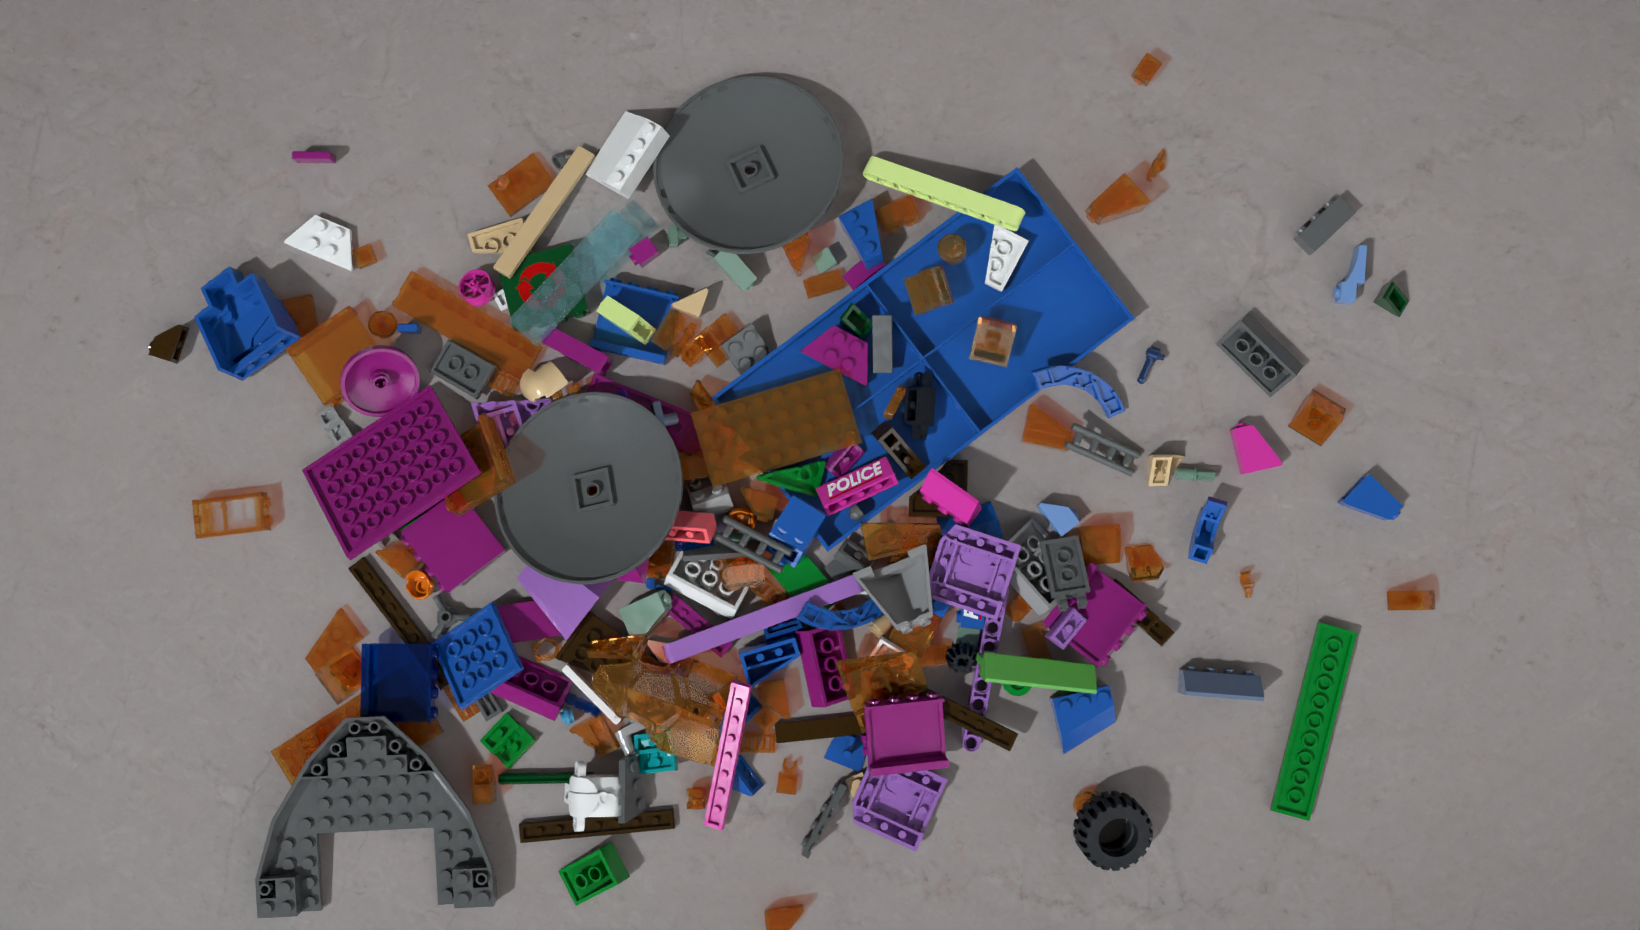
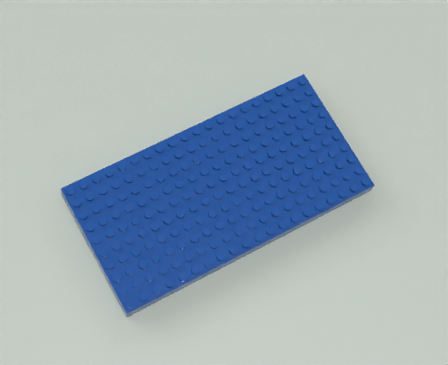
[711,167,1135,552]

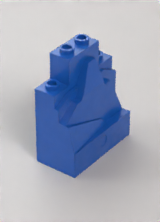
[194,266,301,381]

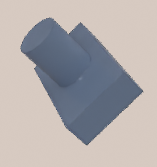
[650,401,678,428]

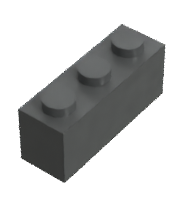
[1293,197,1355,255]

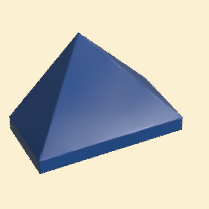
[732,754,764,796]

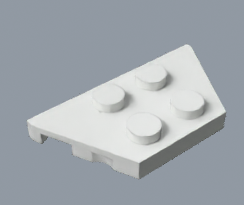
[284,215,354,272]

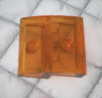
[694,313,739,368]

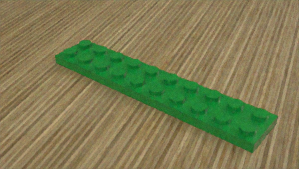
[1270,622,1357,821]

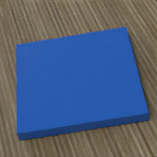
[432,602,524,710]

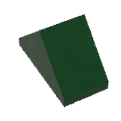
[1373,282,1409,317]
[840,303,872,339]

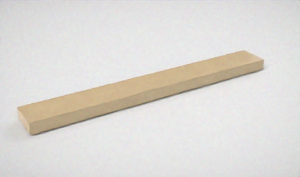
[493,145,595,279]

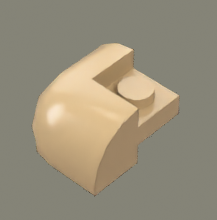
[520,361,568,402]

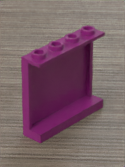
[400,490,505,595]
[1042,563,1148,668]
[863,692,949,777]

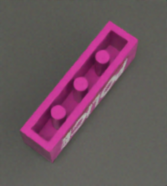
[816,457,898,516]

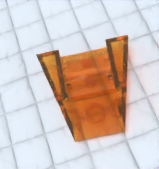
[835,650,928,734]

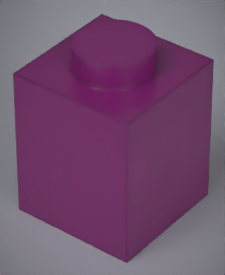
[629,236,660,268]

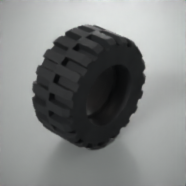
[1073,791,1153,871]

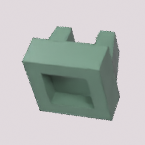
[668,225,687,248]

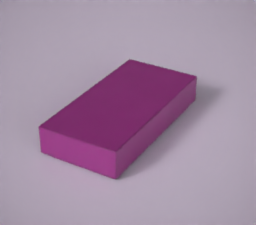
[292,151,335,163]

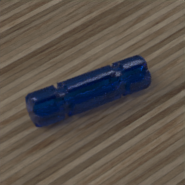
[565,693,602,717]

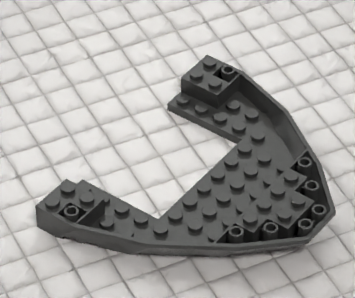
[255,716,498,918]

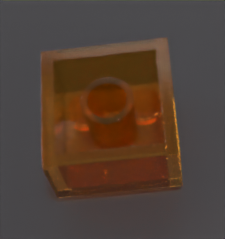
[969,315,1017,367]

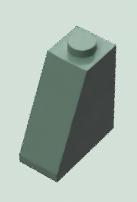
[706,249,757,291]
[619,590,672,645]

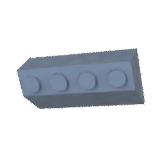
[1177,666,1264,701]

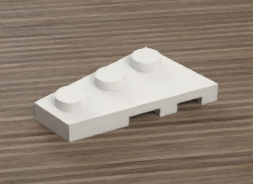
[985,225,1029,292]

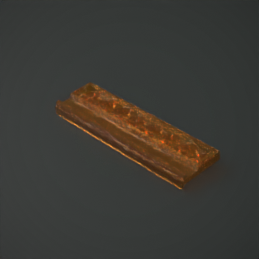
[392,271,543,380]

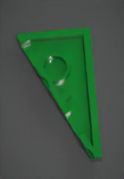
[756,461,826,498]

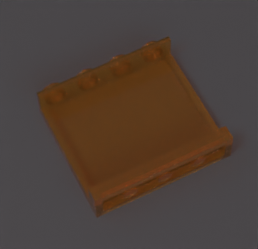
[286,306,377,407]
[445,413,517,516]

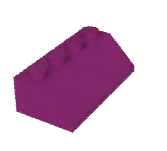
[796,627,856,708]
[490,656,574,721]

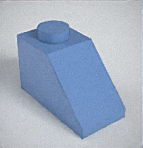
[1036,503,1080,537]

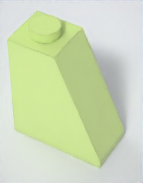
[596,296,656,345]

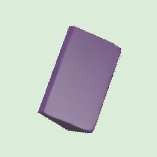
[1045,607,1087,650]

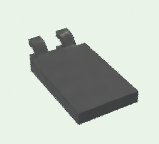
[1040,536,1091,612]

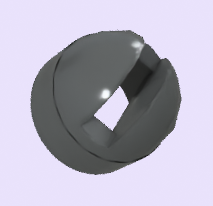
[552,153,568,170]
[848,504,865,520]

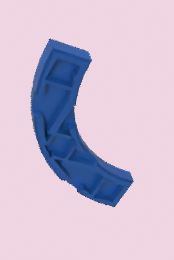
[1031,365,1126,418]
[796,598,883,630]

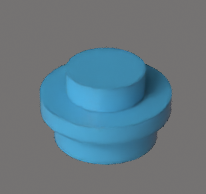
[560,707,575,726]

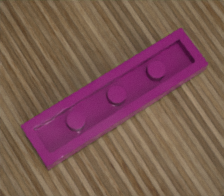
[668,594,734,658]

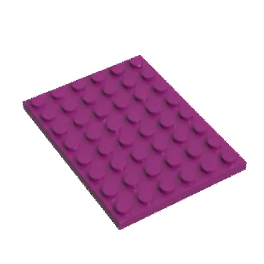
[302,385,482,560]

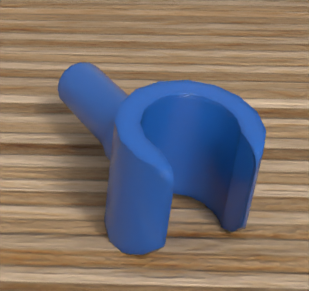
[646,578,672,592]

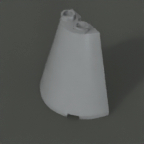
[853,544,933,634]

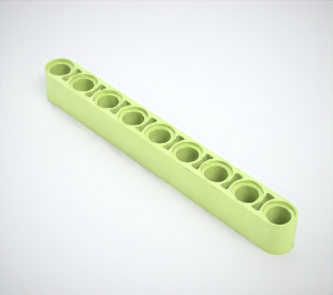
[862,156,1025,231]

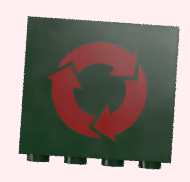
[499,243,590,333]

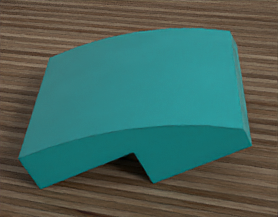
[634,731,678,775]

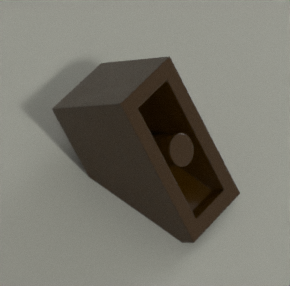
[148,324,190,364]

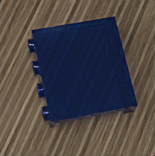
[360,643,439,723]

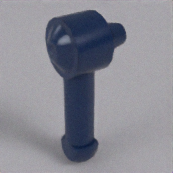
[1137,345,1165,384]

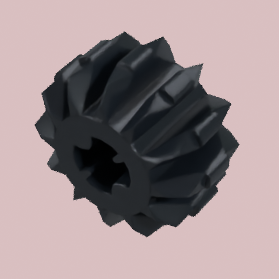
[945,640,977,674]

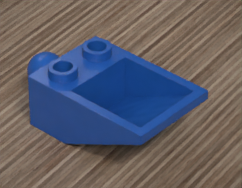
[766,494,827,568]

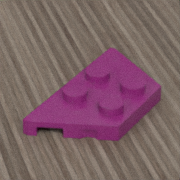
[800,326,868,386]

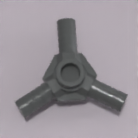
[431,594,472,640]

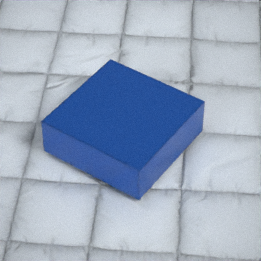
[398,324,421,334]

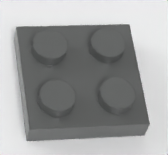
[719,323,771,375]

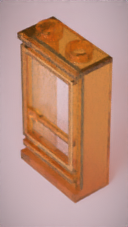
[192,492,273,539]

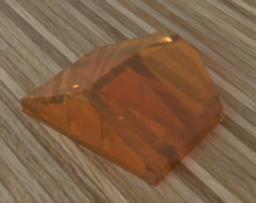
[1125,544,1164,582]

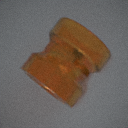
[686,787,706,810]

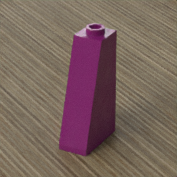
[542,326,613,377]

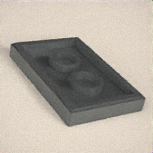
[429,339,497,400]

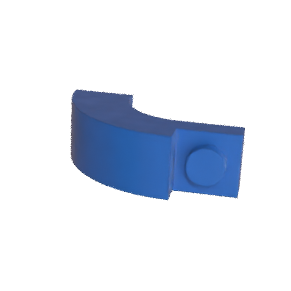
[1188,496,1227,564]

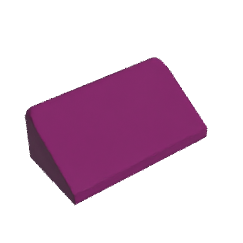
[825,437,865,479]

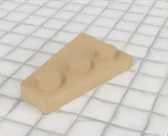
[467,218,533,255]

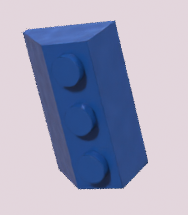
[936,501,1003,539]

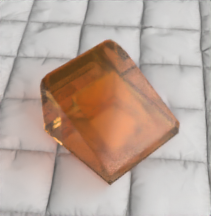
[1005,594,1032,623]

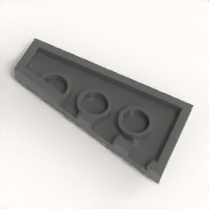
[800,781,847,859]

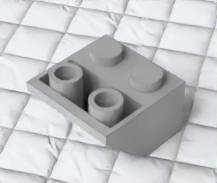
[685,469,735,516]

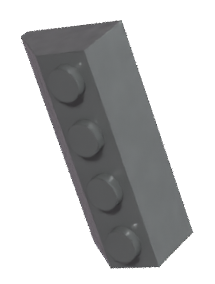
[1216,312,1303,398]

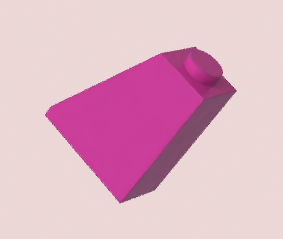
[1230,422,1282,475]

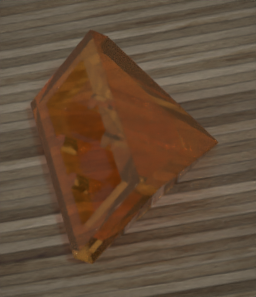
[690,380,717,419]

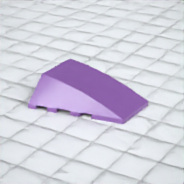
[471,398,552,476]
[517,565,614,641]

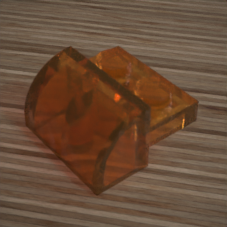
[903,266,955,316]

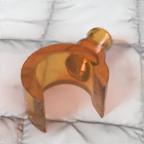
[1239,570,1254,598]

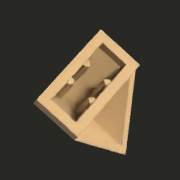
[1147,455,1185,486]

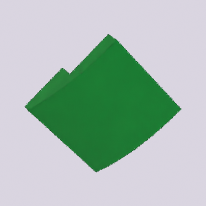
[480,712,537,769]

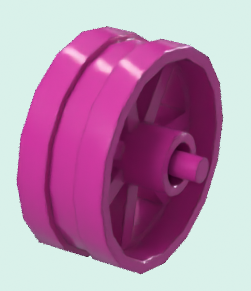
[458,269,496,306]

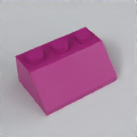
[920,468,982,527]

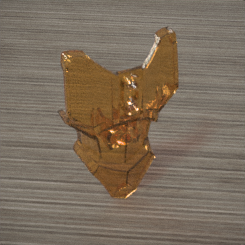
[592,655,747,766]

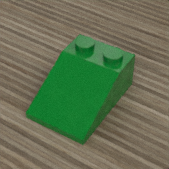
[558,842,630,906]

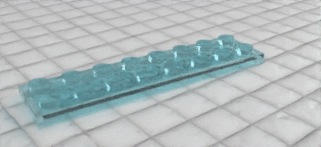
[508,209,641,347]

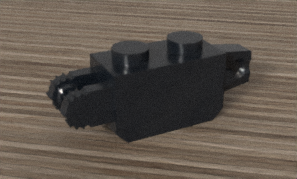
[904,371,936,440]

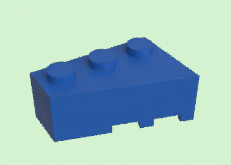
[838,199,884,271]
[739,633,800,688]

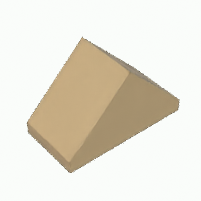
[671,288,708,318]

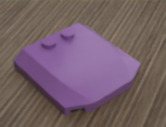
[929,524,1021,620]
[852,766,948,851]

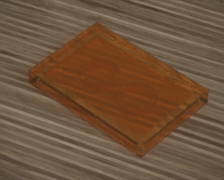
[488,153,554,217]

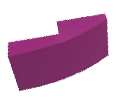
[842,261,886,290]

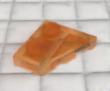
[569,713,620,756]

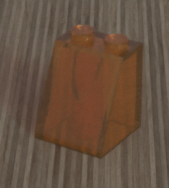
[1085,173,1151,225]

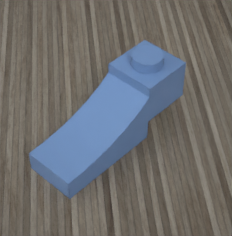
[1333,245,1367,305]

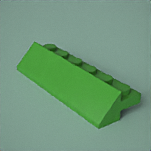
[976,651,1097,694]

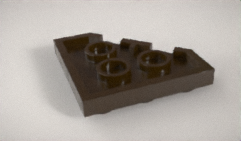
[909,460,968,518]

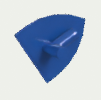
[824,735,865,772]

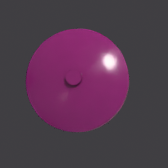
[340,345,420,417]

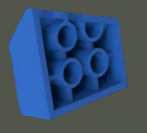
[1050,684,1115,754]

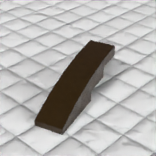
[1113,578,1175,647]

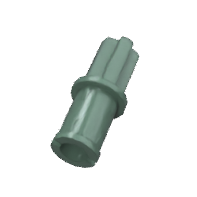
[1175,467,1215,482]

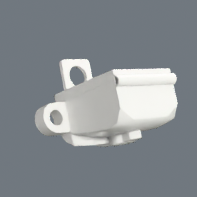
[564,761,622,832]

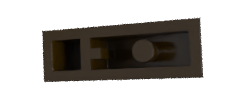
[871,421,926,480]

